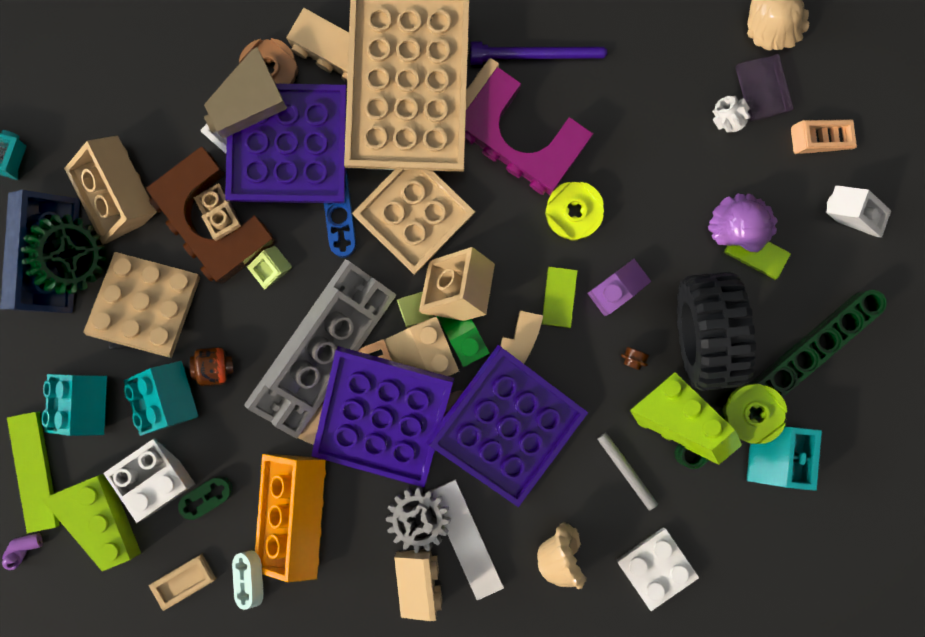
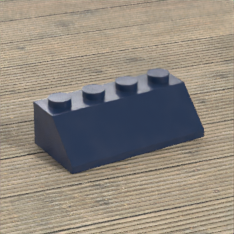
[0,190,80,313]

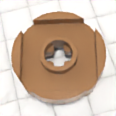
[239,38,299,84]

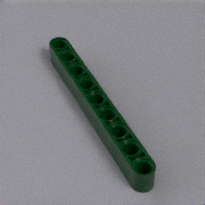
[674,290,887,469]

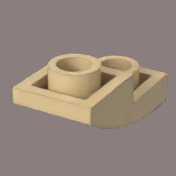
[194,183,241,241]

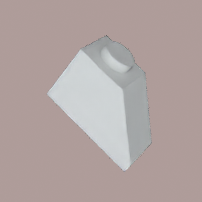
[826,185,891,238]

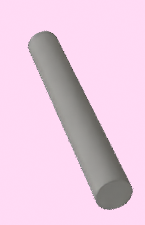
[597,432,658,510]

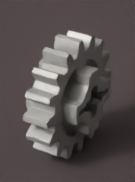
[386,486,451,553]

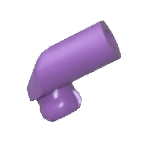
[2,533,43,570]

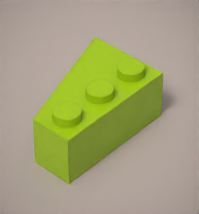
[630,372,742,465]
[41,474,141,571]

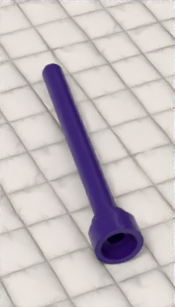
[470,41,608,65]

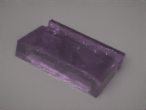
[736,54,793,122]

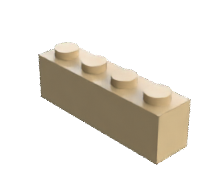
[286,8,349,83]

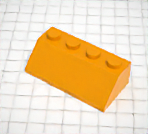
[255,454,326,583]

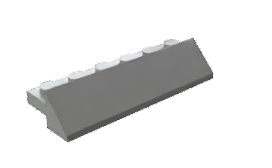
[244,259,397,439]

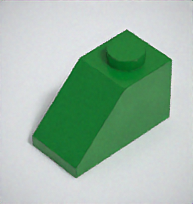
[437,316,490,367]

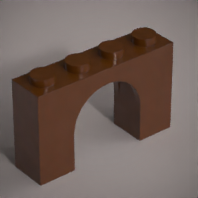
[145,146,277,284]

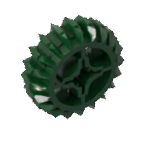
[21,214,106,294]

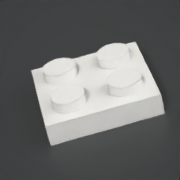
[616,527,699,611]

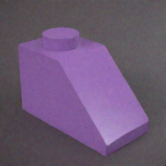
[587,259,651,316]

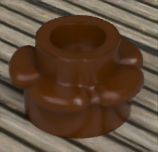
[621,347,649,370]

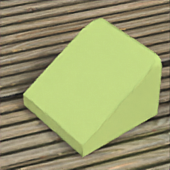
[247,246,292,290]
[397,292,434,328]

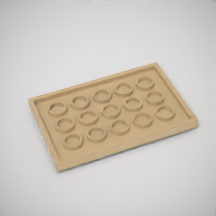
[344,0,469,172]

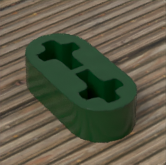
[178,477,233,520]

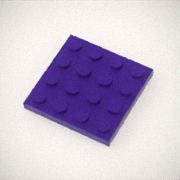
[225,84,347,203]
[426,345,588,507]
[311,346,454,488]

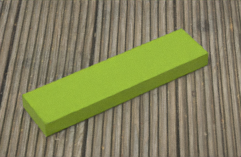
[7,411,60,533]

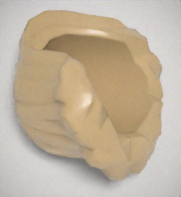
[747,0,809,51]
[537,522,587,589]

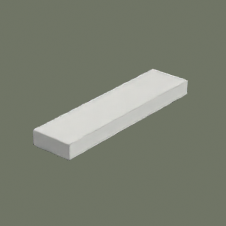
[432,479,504,600]

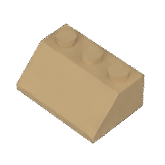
[64,135,157,245]

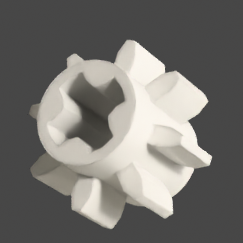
[712,96,750,133]

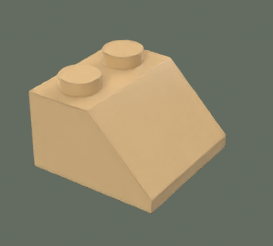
[419,247,495,321]
[384,316,459,376]

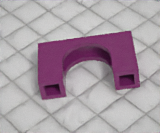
[465,67,593,195]

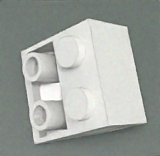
[103,439,196,523]

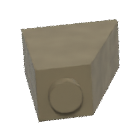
[204,47,287,139]

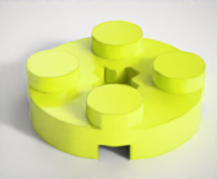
[545,182,604,241]

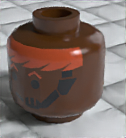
[190,347,233,386]

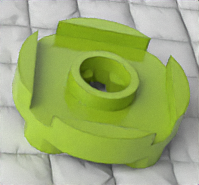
[723,384,787,444]

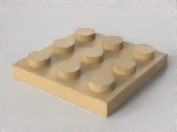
[352,169,475,275]
[84,252,200,358]

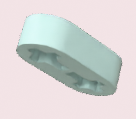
[232,550,263,610]

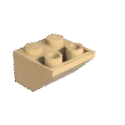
[394,549,442,621]

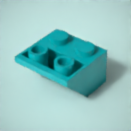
[123,361,199,436]
[42,374,107,436]
[747,426,822,491]

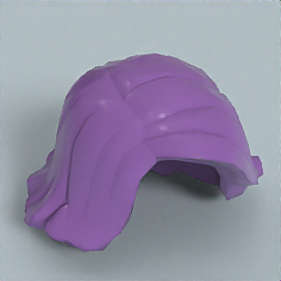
[708,193,778,252]

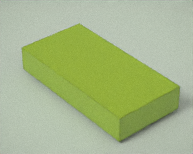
[724,242,791,280]
[541,267,578,328]

